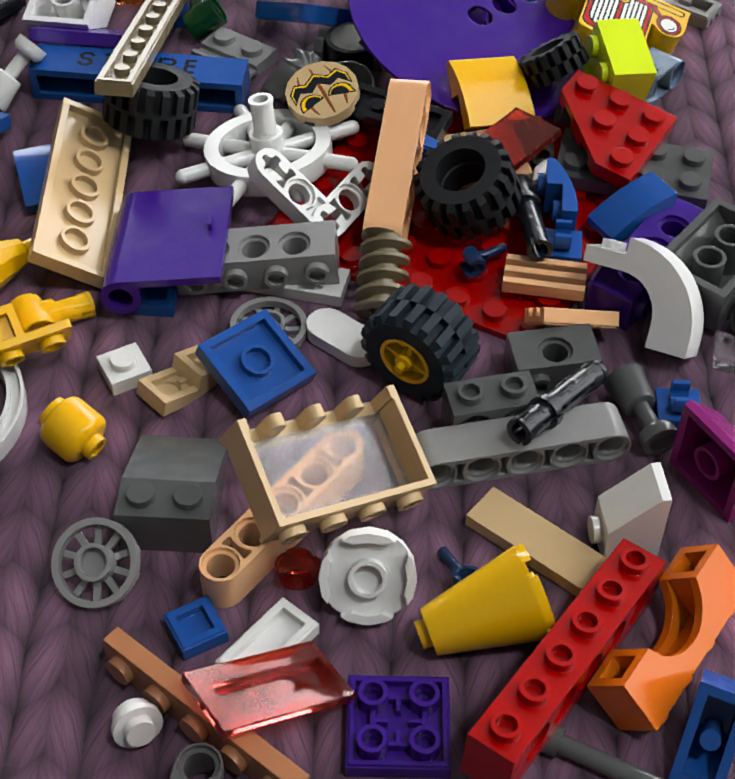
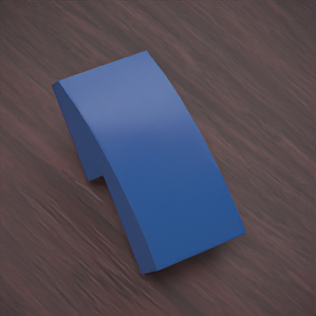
[13,144,51,214]
[536,158,578,231]
[587,171,677,241]

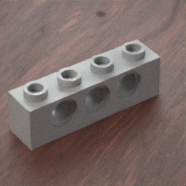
[176,220,340,296]

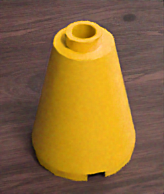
[414,544,556,656]

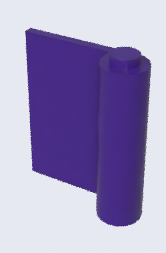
[100,186,234,314]

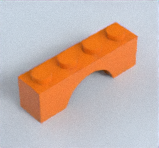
[587,544,735,731]

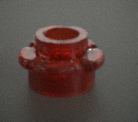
[275,547,321,591]

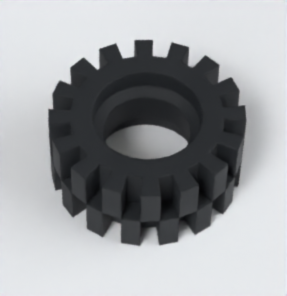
[518,31,589,90]

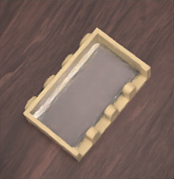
[219,384,437,545]

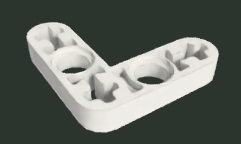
[247,148,374,238]

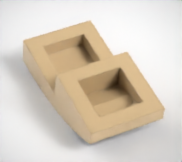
[136,344,218,417]

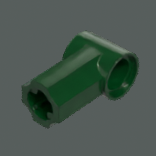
[182,0,228,41]

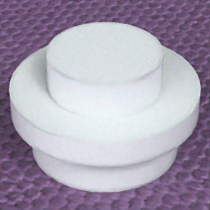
[111,698,163,748]

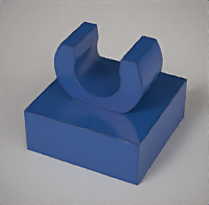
[541,219,582,262]
[654,380,701,430]

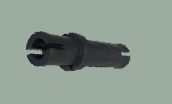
[514,174,553,262]
[507,359,608,446]

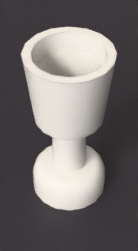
[0,33,47,112]

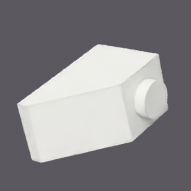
[587,462,672,558]

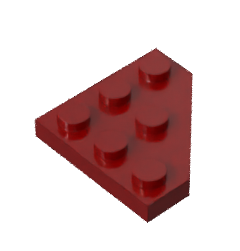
[558,70,677,189]

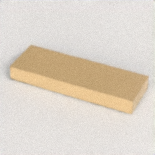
[465,486,607,597]

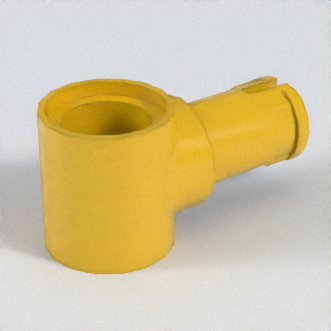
[10,291,96,333]

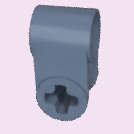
[645,47,686,105]

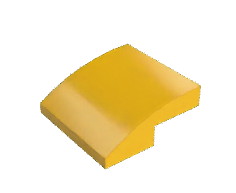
[446,56,536,131]

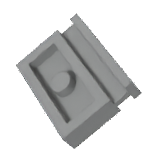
[191,26,277,83]

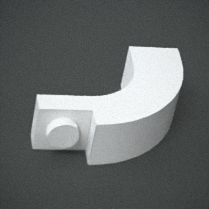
[583,238,704,359]

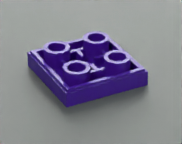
[345,675,451,779]

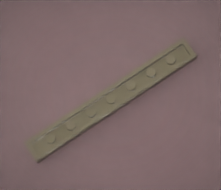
[94,0,187,98]

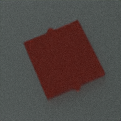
[479,107,562,171]

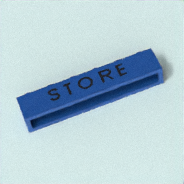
[28,44,250,114]

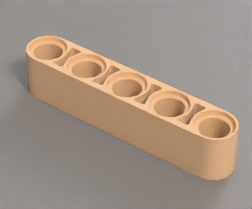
[363,79,431,240]
[198,429,363,609]

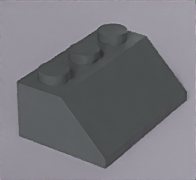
[665,197,735,333]

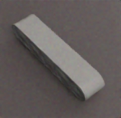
[416,402,631,489]

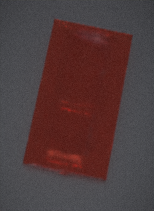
[181,641,356,739]

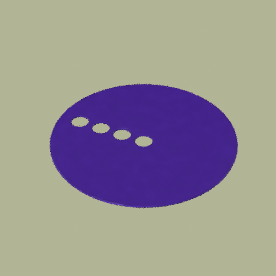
[348,0,576,120]

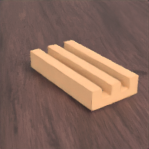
[502,253,588,302]
[524,307,619,329]

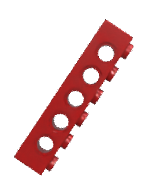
[460,538,666,779]

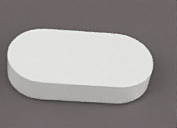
[306,308,372,367]

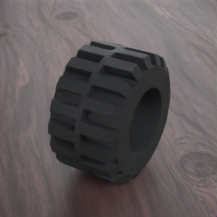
[102,62,200,141]
[413,132,522,241]

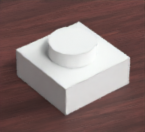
[96,342,153,396]

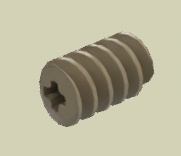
[353,227,412,319]

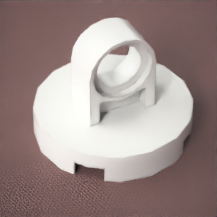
[318,526,417,626]

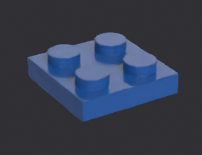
[195,308,317,420]

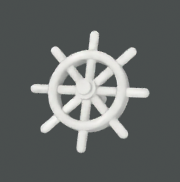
[175,93,360,207]

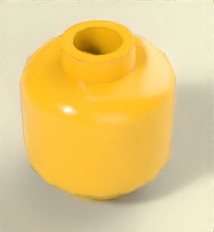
[38,396,107,463]

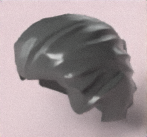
[261,49,322,105]

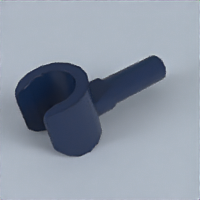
[459,243,507,279]
[437,546,479,586]

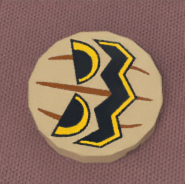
[285,61,360,126]

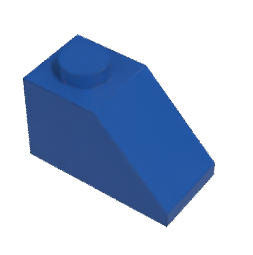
[668,669,735,779]

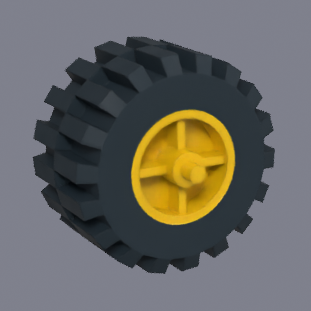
[361,284,480,402]

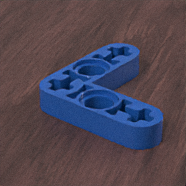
[255,1,353,27]

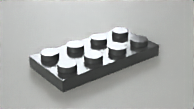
[557,127,715,209]

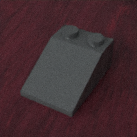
[114,435,228,553]

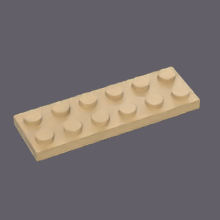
[27,97,132,289]

